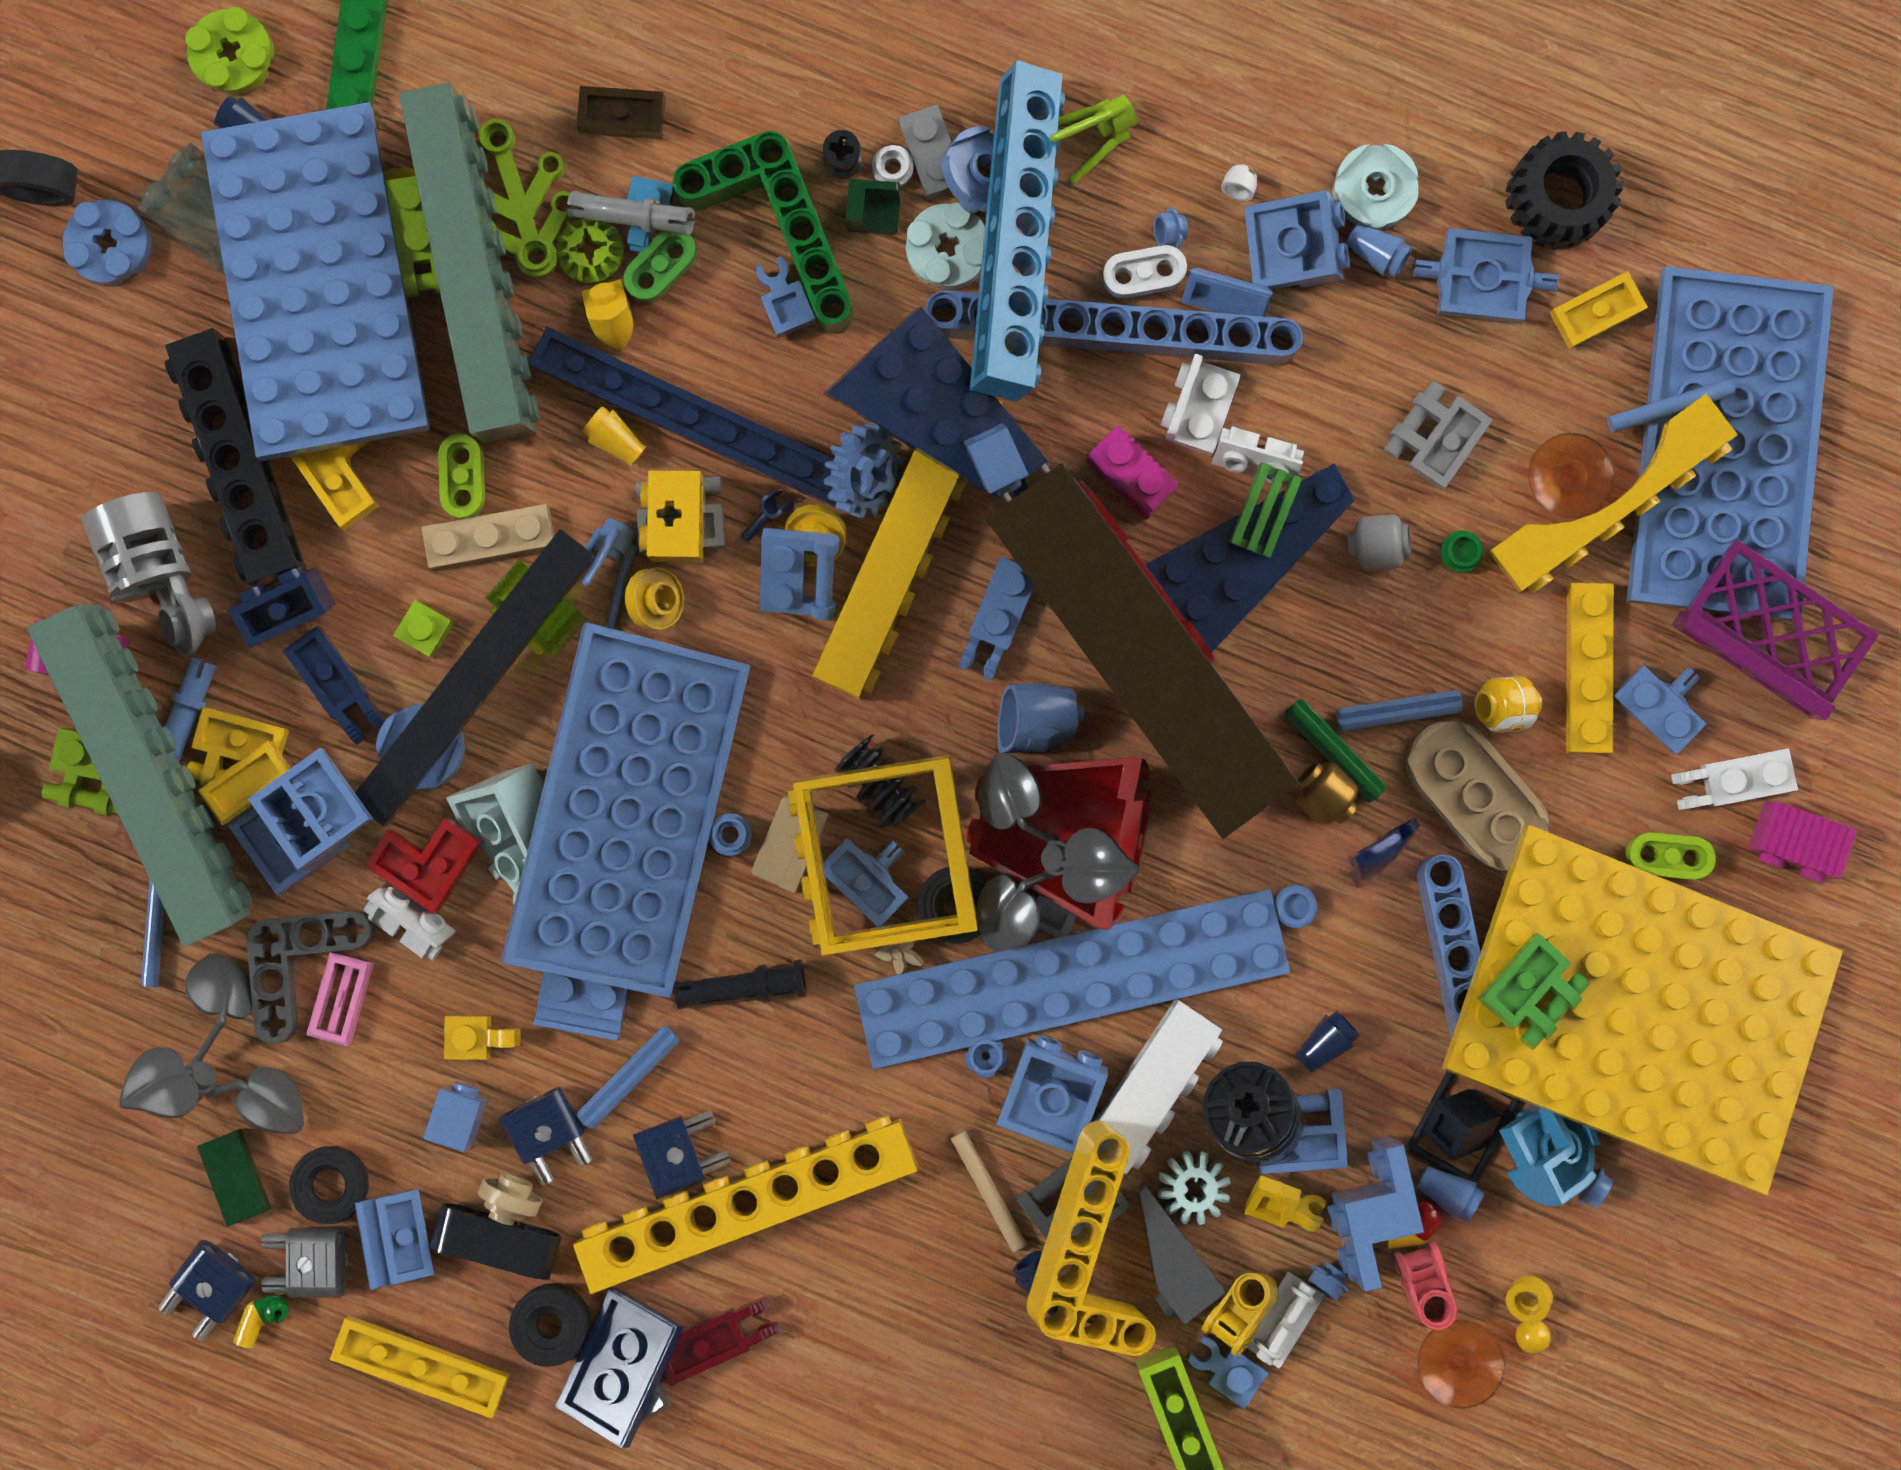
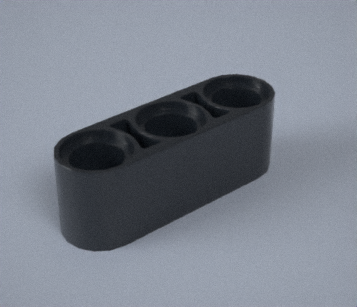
[430,1203,562,1280]

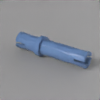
[165,656,218,762]

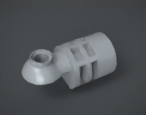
[81,492,216,658]

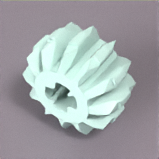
[1157,1150,1231,1225]

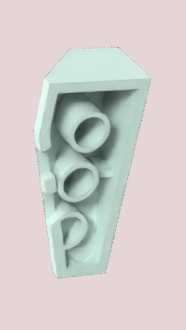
[446,763,544,904]

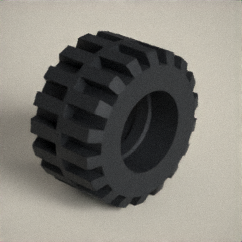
[1505,131,1623,249]

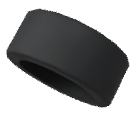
[0,149,78,206]

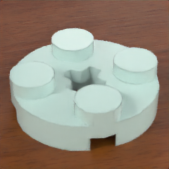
[1332,144,1419,231]
[906,203,985,290]

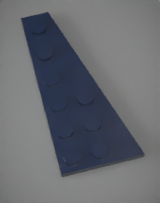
[823,307,1048,499]
[1145,463,1355,653]

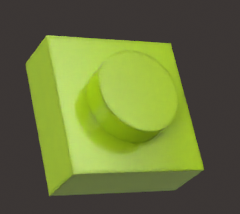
[393,600,454,658]

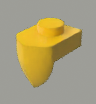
[581,279,633,351]

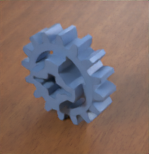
[824,423,905,518]

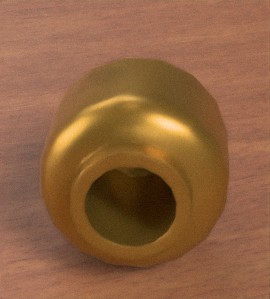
[1294,762,1358,825]

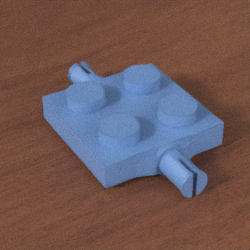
[1412,228,1559,324]

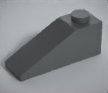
[1136,1182,1226,1325]

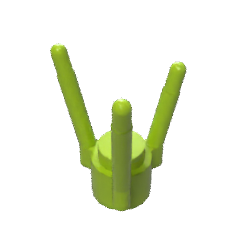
[1050,95,1137,184]

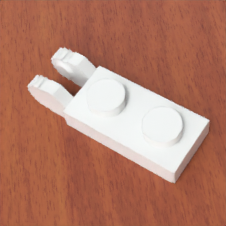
[1671,748,1798,810]

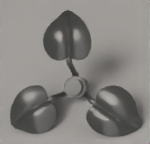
[976,753,1140,951]
[119,953,304,1134]

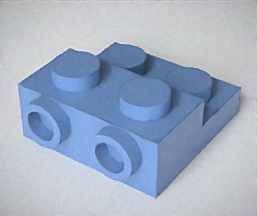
[1244,190,1350,290]
[996,1035,1108,1154]

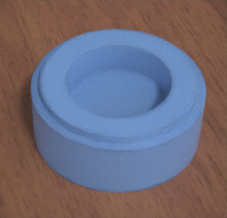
[1273,885,1318,928]

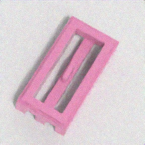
[306,952,374,1046]

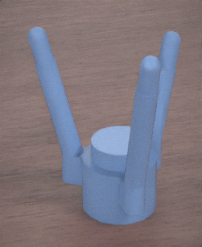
[582,518,639,629]

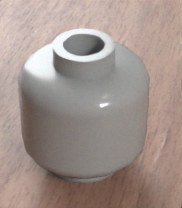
[1348,514,1411,571]

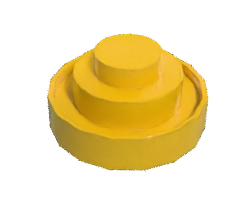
[784,504,847,566]
[625,567,684,631]

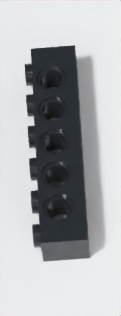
[164,328,307,587]

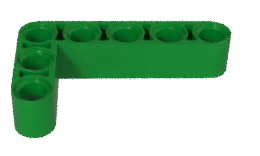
[672,131,853,334]

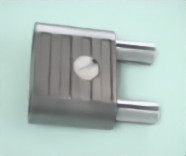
[261,1228,348,1298]

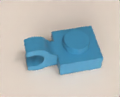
[627,175,675,253]

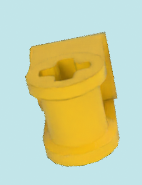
[1201,1273,1279,1357]

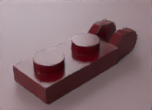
[664,1297,781,1386]

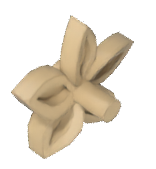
[875,941,924,975]

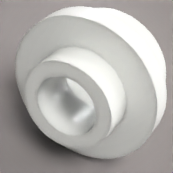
[872,145,914,187]

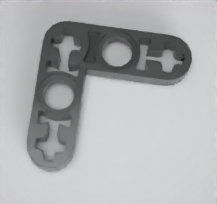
[247,911,376,1044]

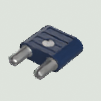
[499,1086,592,1186]
[633,1111,730,1199]
[158,1240,256,1341]

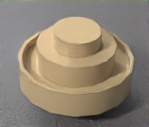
[477,1173,543,1226]

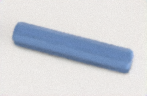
[1335,690,1462,731]
[577,1026,680,1129]

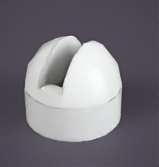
[1221,164,1257,201]

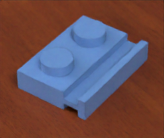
[533,972,629,1041]
[354,1188,434,1290]

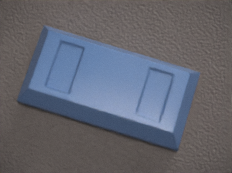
[1181,268,1273,317]

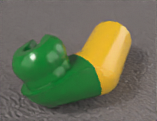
[233,1294,289,1348]

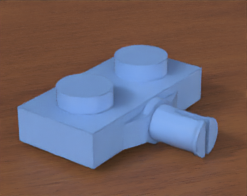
[1613,665,1707,755]
[823,838,909,927]

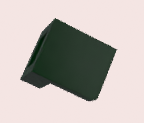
[846,179,901,235]

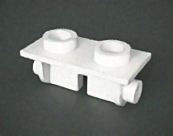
[1211,426,1304,486]
[363,882,456,961]
[1247,1271,1325,1369]

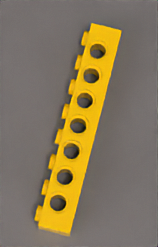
[573,1115,918,1294]

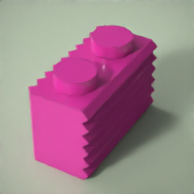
[1087,426,1177,520]
[1748,801,1857,884]

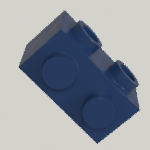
[228,565,336,649]

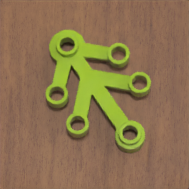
[479,119,576,278]

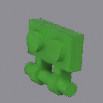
[1477,933,1589,1050]

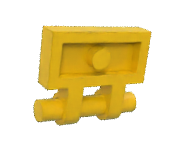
[187,707,289,786]

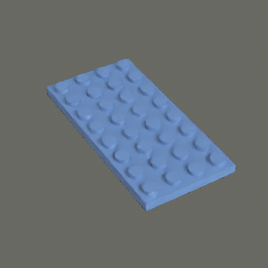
[201,102,431,462]
[1626,266,1834,622]
[501,622,751,998]

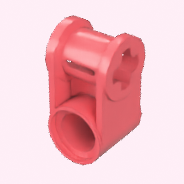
[1392,1240,1457,1330]

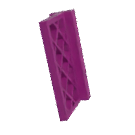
[1671,539,1879,721]

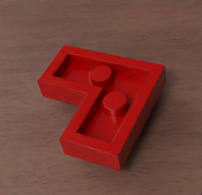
[364,818,484,913]

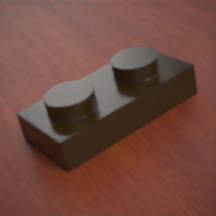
[576,86,666,138]

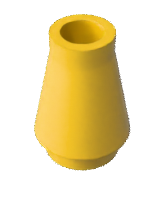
[582,406,647,466]

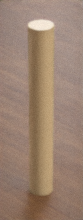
[950,1130,1027,1252]

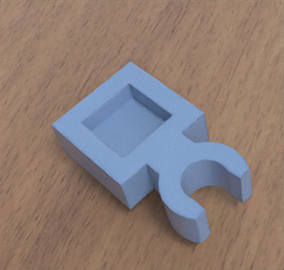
[756,256,816,338]
[1186,1334,1269,1409]

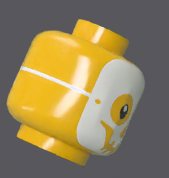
[1474,676,1542,733]

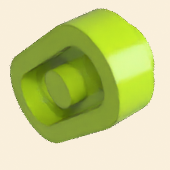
[438,433,485,520]
[1626,832,1716,880]

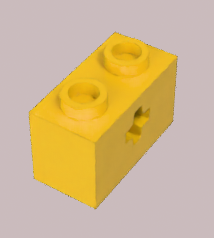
[640,471,705,563]

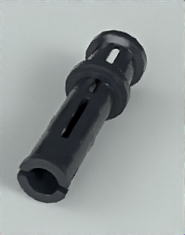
[674,959,807,1010]

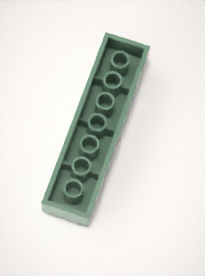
[399,83,540,444]
[26,604,252,947]

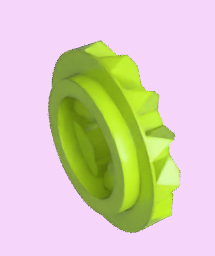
[556,218,624,283]

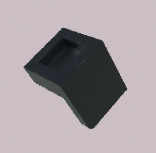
[1423,1089,1502,1160]

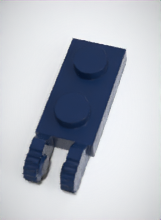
[283,626,386,745]

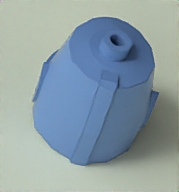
[997,683,1084,753]

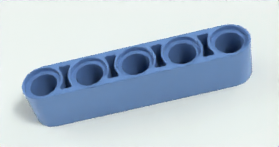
[1416,855,1480,1039]

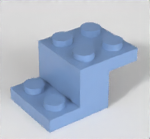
[228,748,373,895]
[1327,1136,1424,1292]

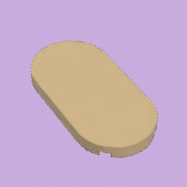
[1406,721,1549,871]

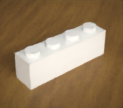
[1094,999,1223,1175]

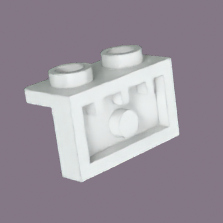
[1160,354,1241,457]

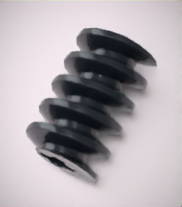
[834,734,927,829]

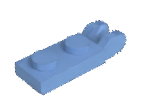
[958,557,1034,681]

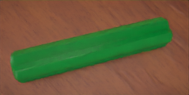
[1284,698,1386,803]

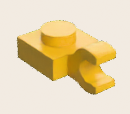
[444,1015,521,1060]
[1244,1175,1326,1232]

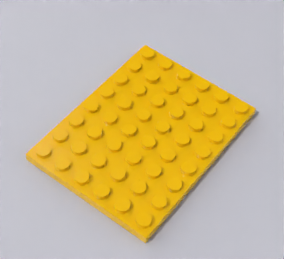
[1441,825,1843,1195]

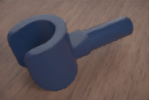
[741,490,794,542]

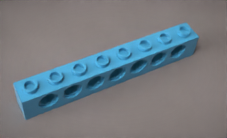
[970,60,1065,402]

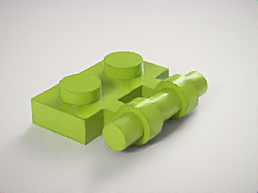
[42,728,118,817]

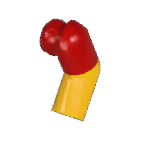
[1385,1200,1442,1250]

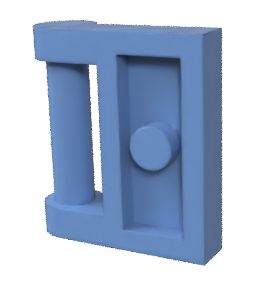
[759,528,839,621]
[1253,1088,1348,1174]

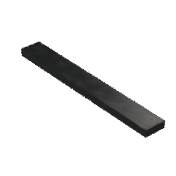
[355,529,596,827]

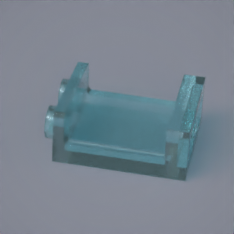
[138,143,225,276]

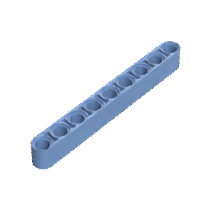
[925,290,1303,365]

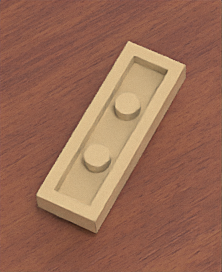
[421,504,554,570]

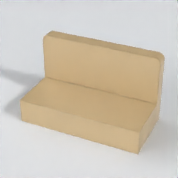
[751,796,831,893]

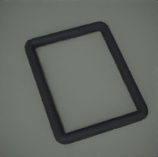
[1408,1071,1520,1183]

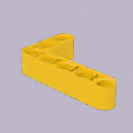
[1026,1121,1156,1356]

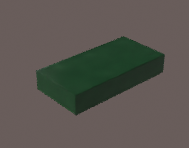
[197,1129,271,1227]

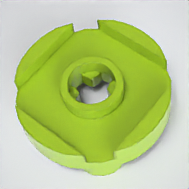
[185,7,275,96]

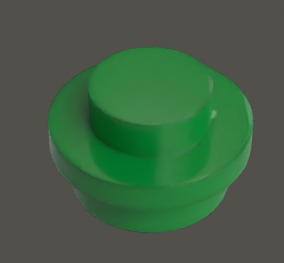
[1440,530,1484,573]

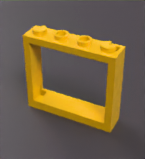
[787,755,978,956]

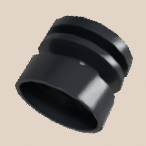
[1203,1062,1304,1166]

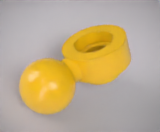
[1506,1276,1553,1354]

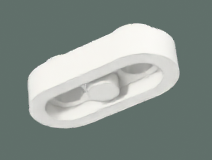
[1102,245,1187,299]

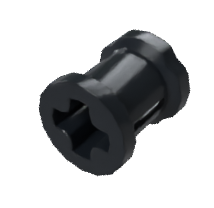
[823,130,862,179]

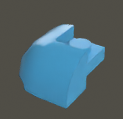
[1499,1105,1601,1206]

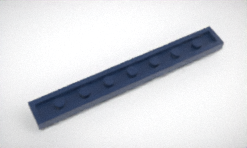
[529,326,837,508]

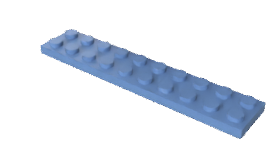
[854,889,1290,1069]

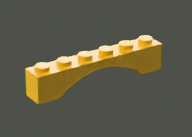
[1488,394,1738,594]

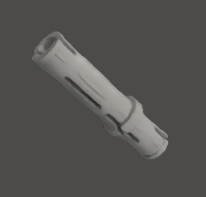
[567,191,695,235]

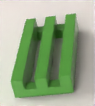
[1229,462,1302,558]

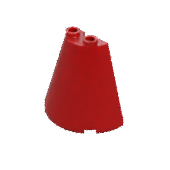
[967,757,1151,930]

